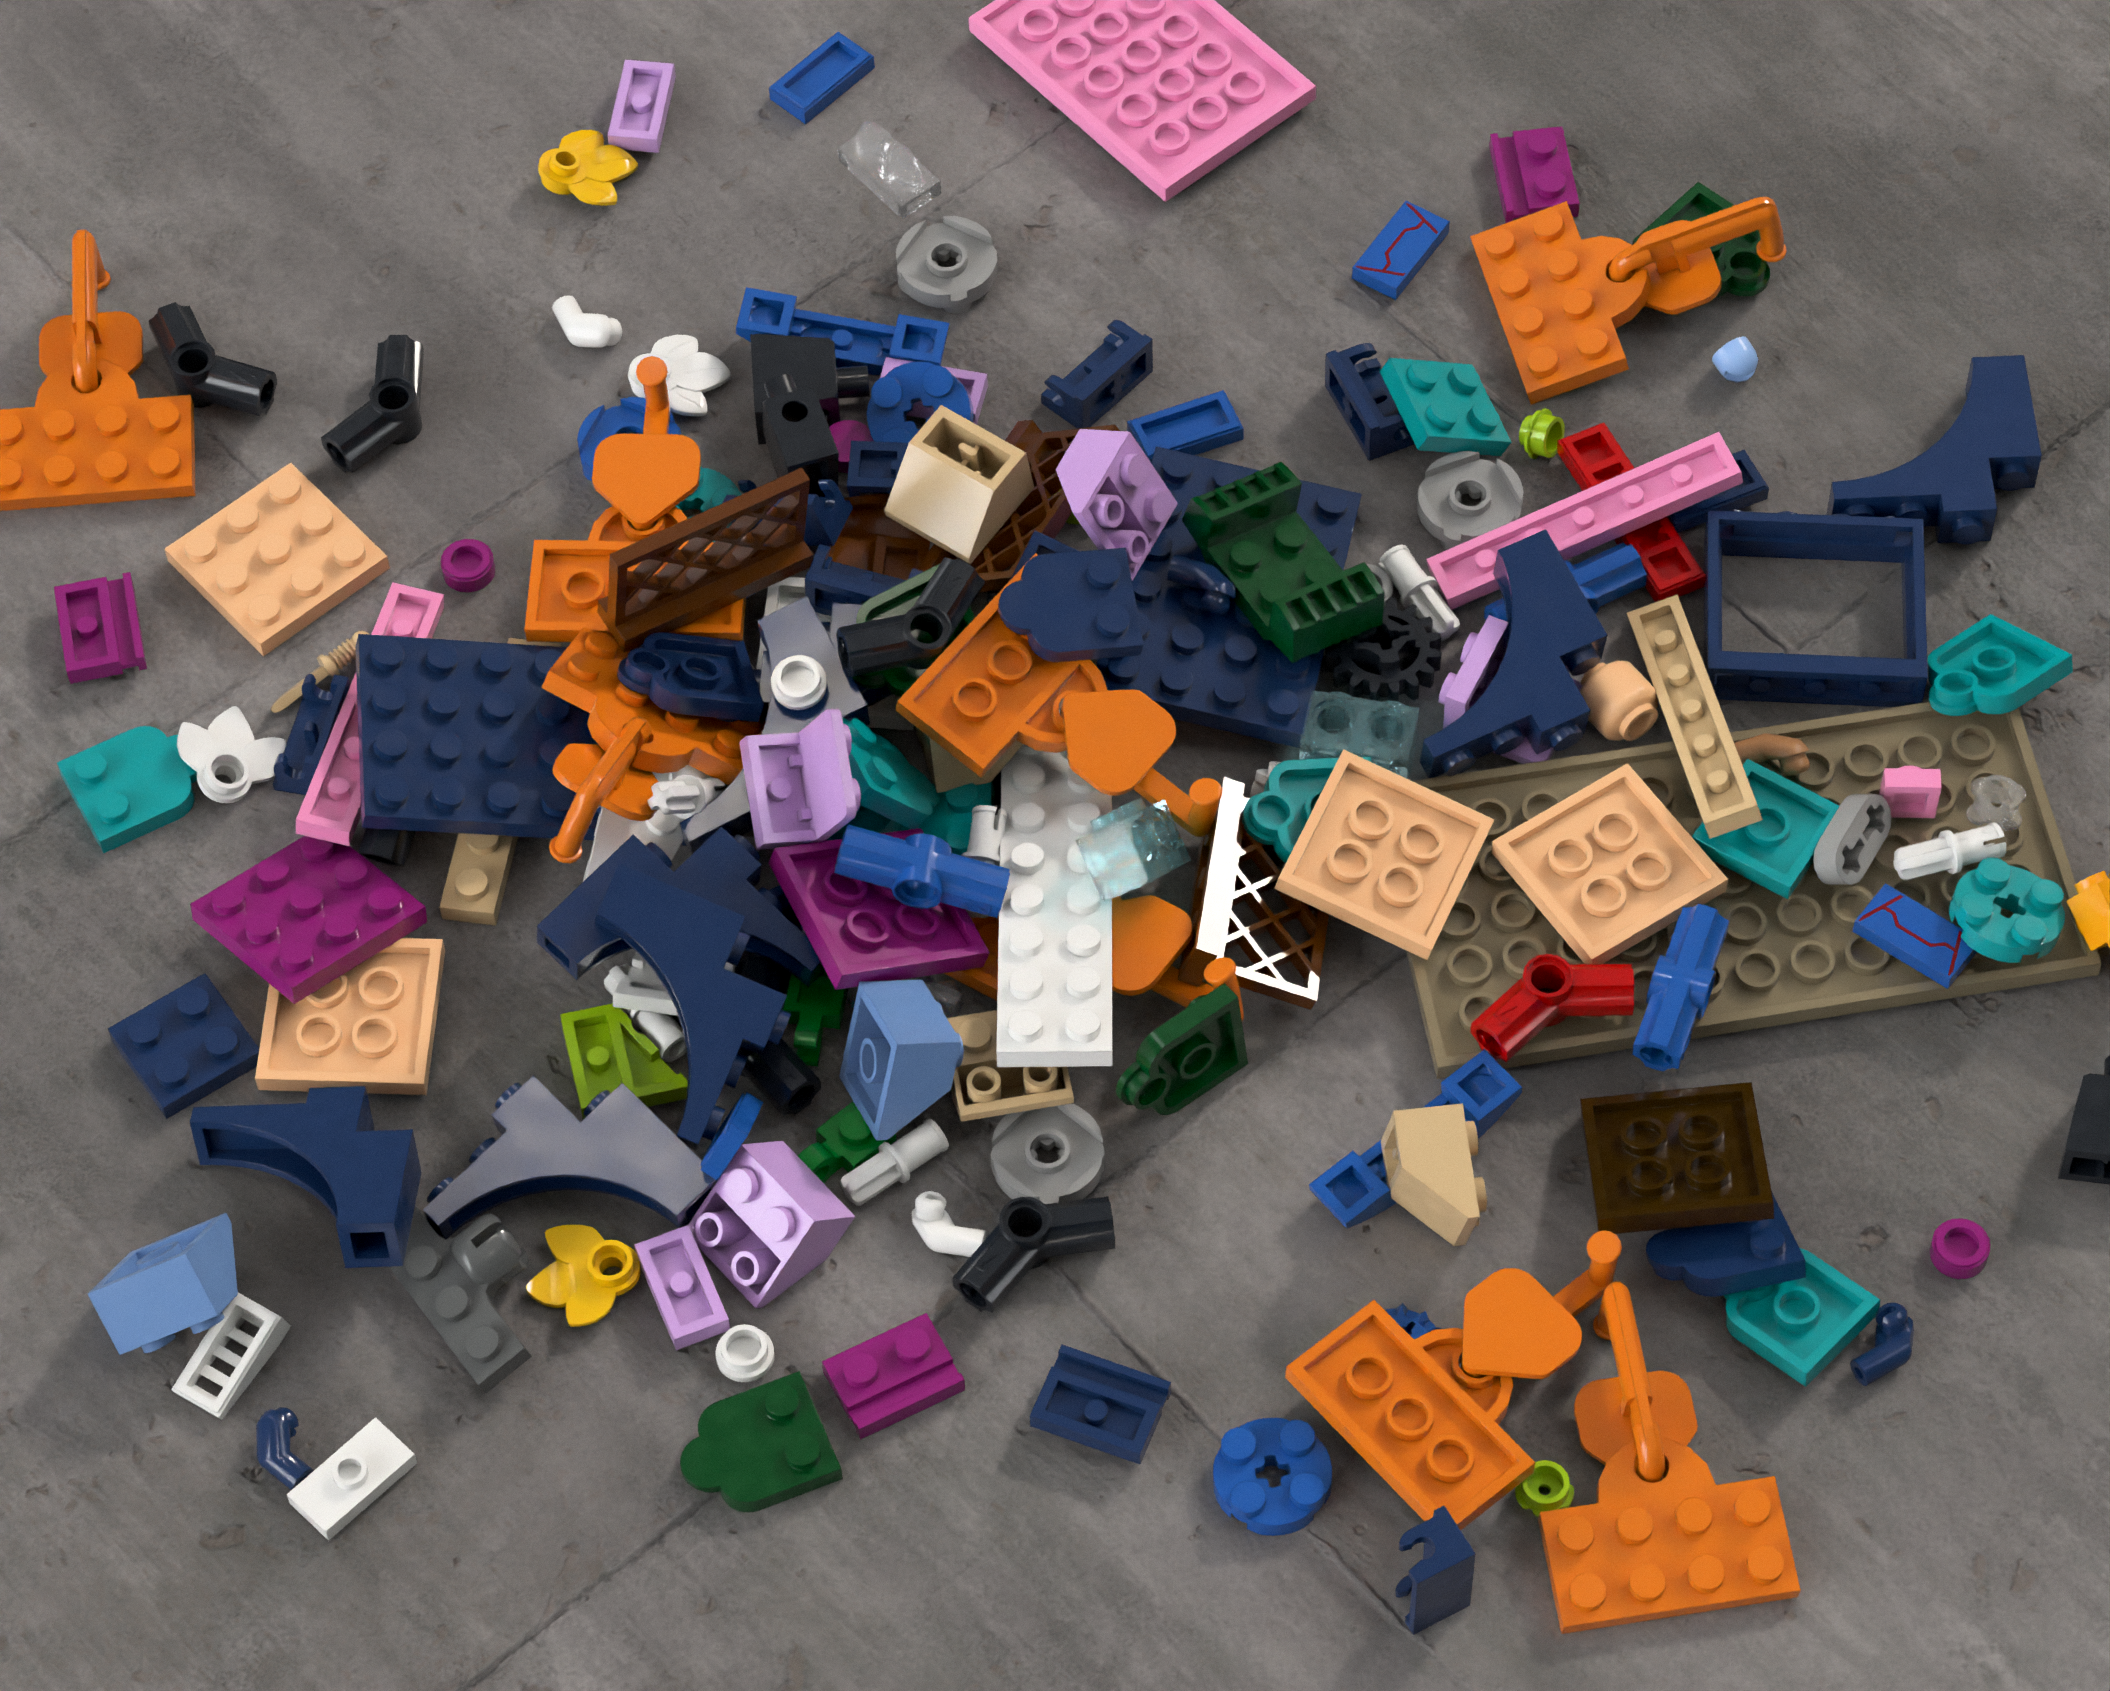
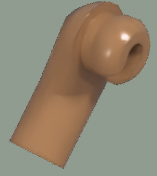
[1734,733,1810,776]

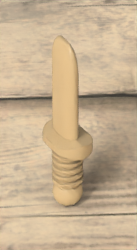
[271,631,370,713]

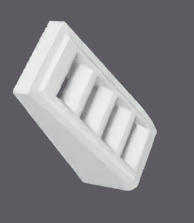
[171,1293,291,1420]

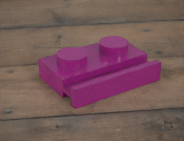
[1489,126,1580,223]
[54,572,147,684]
[822,1313,965,1440]

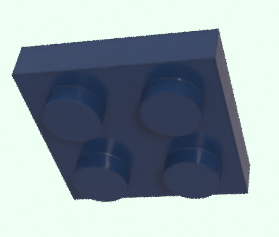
[108,973,259,1119]

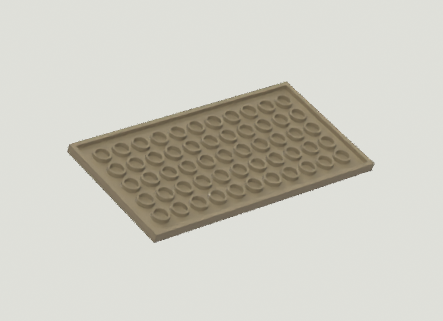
[1406,702,2102,1079]

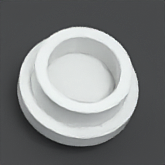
[771,655,827,710]
[716,1324,775,1382]

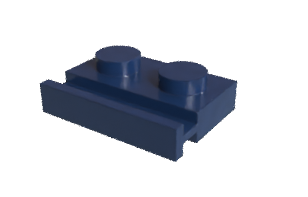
[1030,1344,1171,1464]

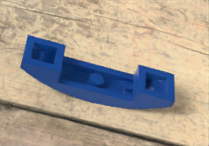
[736,287,949,375]
[1309,1049,1522,1229]

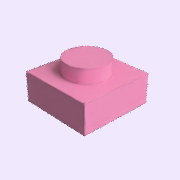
[1879,766,1942,818]

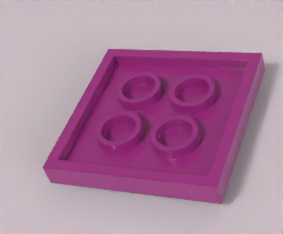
[768,828,990,990]
[190,836,427,1004]

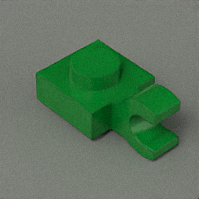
[783,970,848,1067]
[798,1101,896,1183]

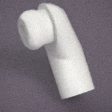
[552,296,622,348]
[912,1191,986,1257]

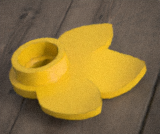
[538,130,638,206]
[526,1225,641,1327]

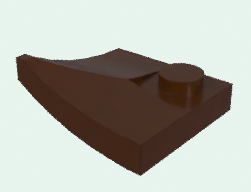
[829,494,930,580]

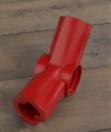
[1470,954,1634,1062]

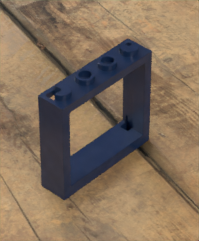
[1704,509,1928,707]

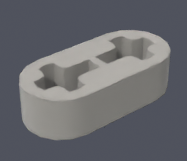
[1813,794,1892,885]

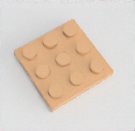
[165,463,390,657]
[1274,749,1494,960]
[1491,763,1728,964]
[255,938,445,1095]

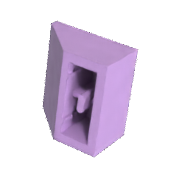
[1055,429,1178,581]
[688,1141,855,1308]

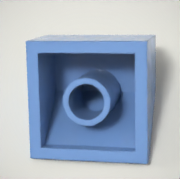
[839,980,964,1141]
[88,1213,238,1355]

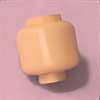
[1580,660,1658,741]

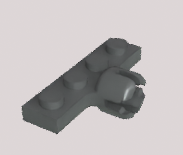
[389,1203,532,1393]

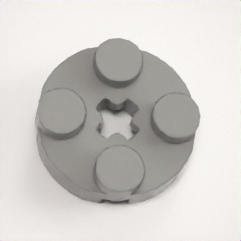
[896,216,998,314]
[1417,451,1524,550]
[990,1103,1105,1204]

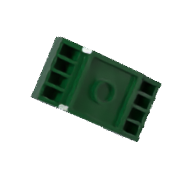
[1182,462,1385,663]

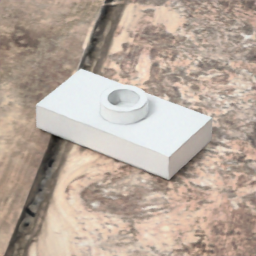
[287,1417,417,1541]

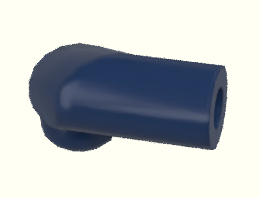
[1167,555,1236,615]
[1850,1303,1914,1386]
[256,1407,314,1490]

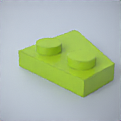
[560,1003,688,1119]

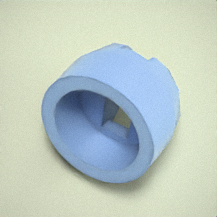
[1712,336,1758,383]

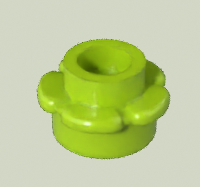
[1519,408,1565,459]
[1515,1460,1574,1517]

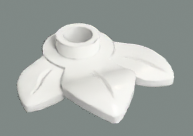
[628,335,731,416]
[177,706,286,803]

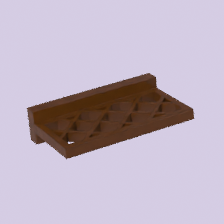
[917,420,1120,592]
[597,468,814,653]
[1178,777,1329,1010]

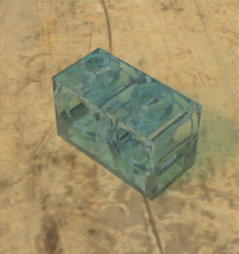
[1299,690,1420,780]
[1075,797,1191,902]

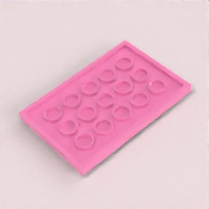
[969,0,1316,202]

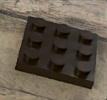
[1580,1082,1774,1234]

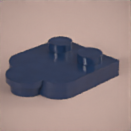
[998,548,1144,662]
[617,632,764,722]
[1646,1193,1806,1297]

